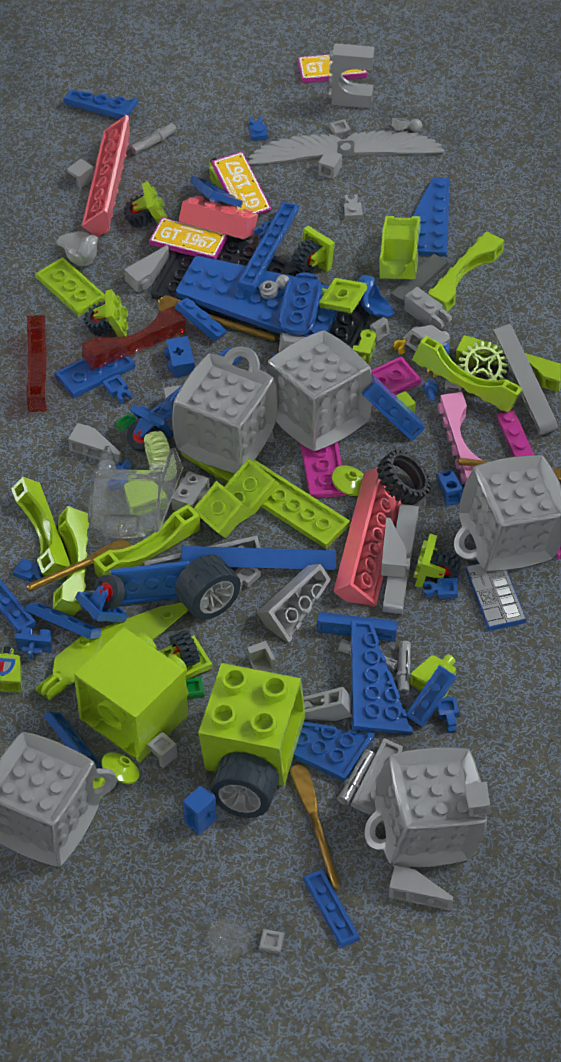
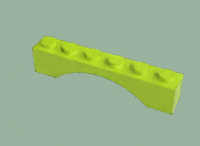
[428,231,504,312]
[456,335,561,392]
[412,336,523,413]
[11,477,70,580]
[93,504,200,577]
[53,506,89,616]

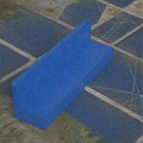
[361,374,425,441]
[317,612,398,641]

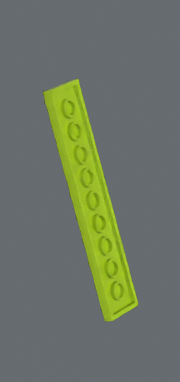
[181,452,350,549]

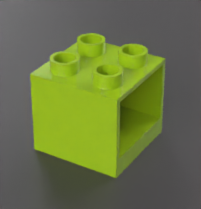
[74,627,189,763]
[198,663,306,786]

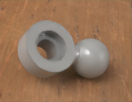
[391,118,422,132]
[259,275,289,299]

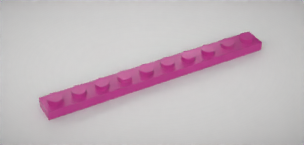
[496,410,561,559]

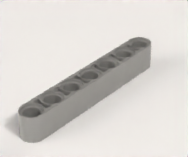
[493,324,558,436]
[383,504,419,615]

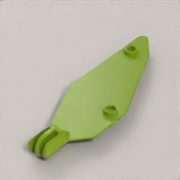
[35,603,189,701]

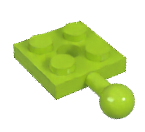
[319,278,367,313]

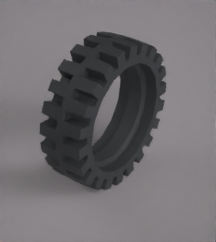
[377,449,431,505]

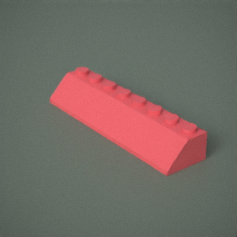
[82,115,130,237]
[333,467,402,606]

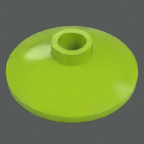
[332,465,364,496]
[101,752,139,784]

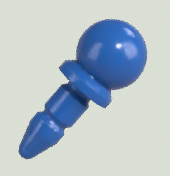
[424,380,438,401]

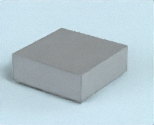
[329,119,351,137]
[370,317,390,342]
[259,929,284,955]

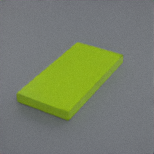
[35,257,105,316]

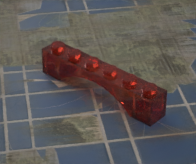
[82,306,186,369]
[26,315,47,412]

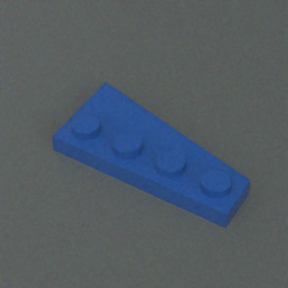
[64,90,138,120]
[190,175,243,208]

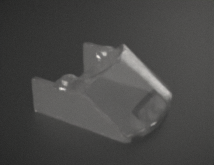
[88,446,183,538]

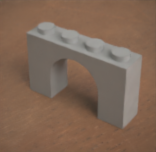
[329,43,375,108]

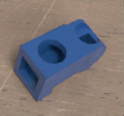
[436,470,463,506]

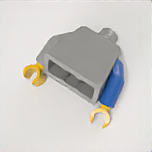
[394,325,450,377]

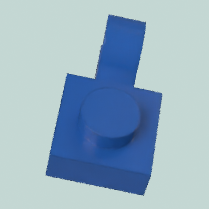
[437,696,460,733]

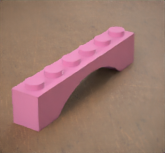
[437,392,482,484]

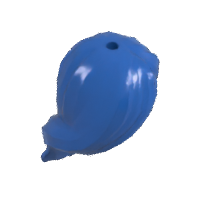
[357,275,395,318]

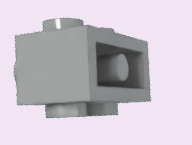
[170,471,210,511]

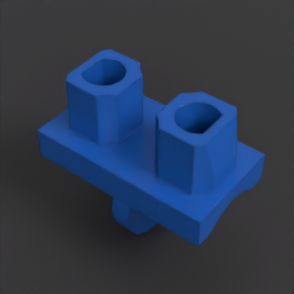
[15,627,53,659]

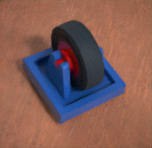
[126,404,173,452]
[75,575,128,623]

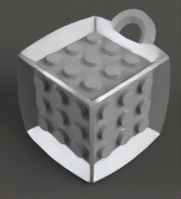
[265,330,372,451]
[172,346,277,473]
[454,455,561,571]
[0,732,117,867]
[364,748,487,867]

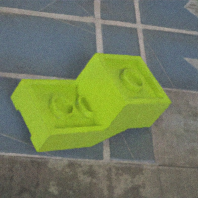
[379,216,421,279]
[193,458,280,538]

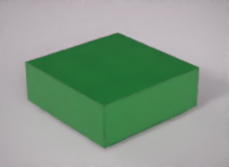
[114,414,137,431]
[186,677,205,700]

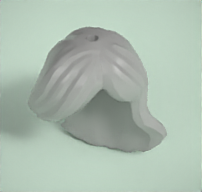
[57,231,98,266]

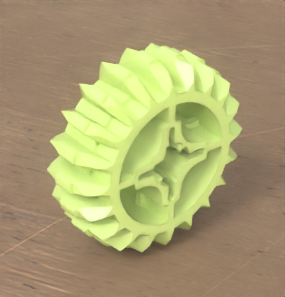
[458,341,508,380]
[144,431,175,482]

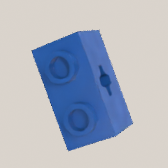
[164,336,195,378]
[183,786,217,835]

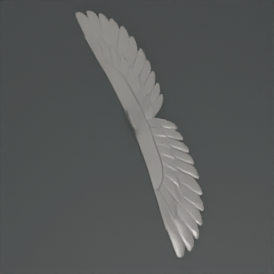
[248,130,445,166]

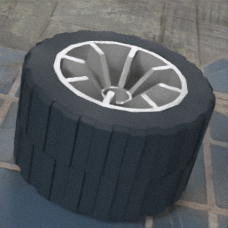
[175,554,241,620]
[210,752,279,818]

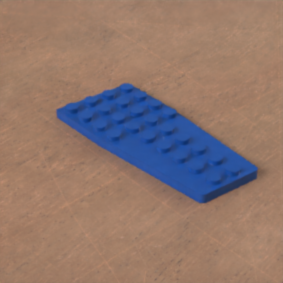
[176,256,346,337]

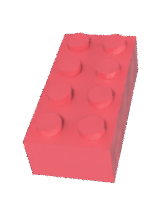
[179,196,258,239]

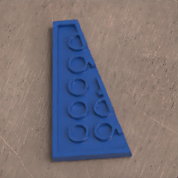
[413,178,450,257]
[350,619,413,735]
[293,722,375,782]

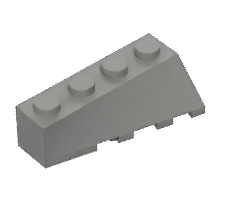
[256,564,331,643]

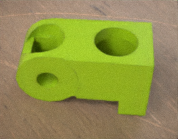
[353,329,376,364]

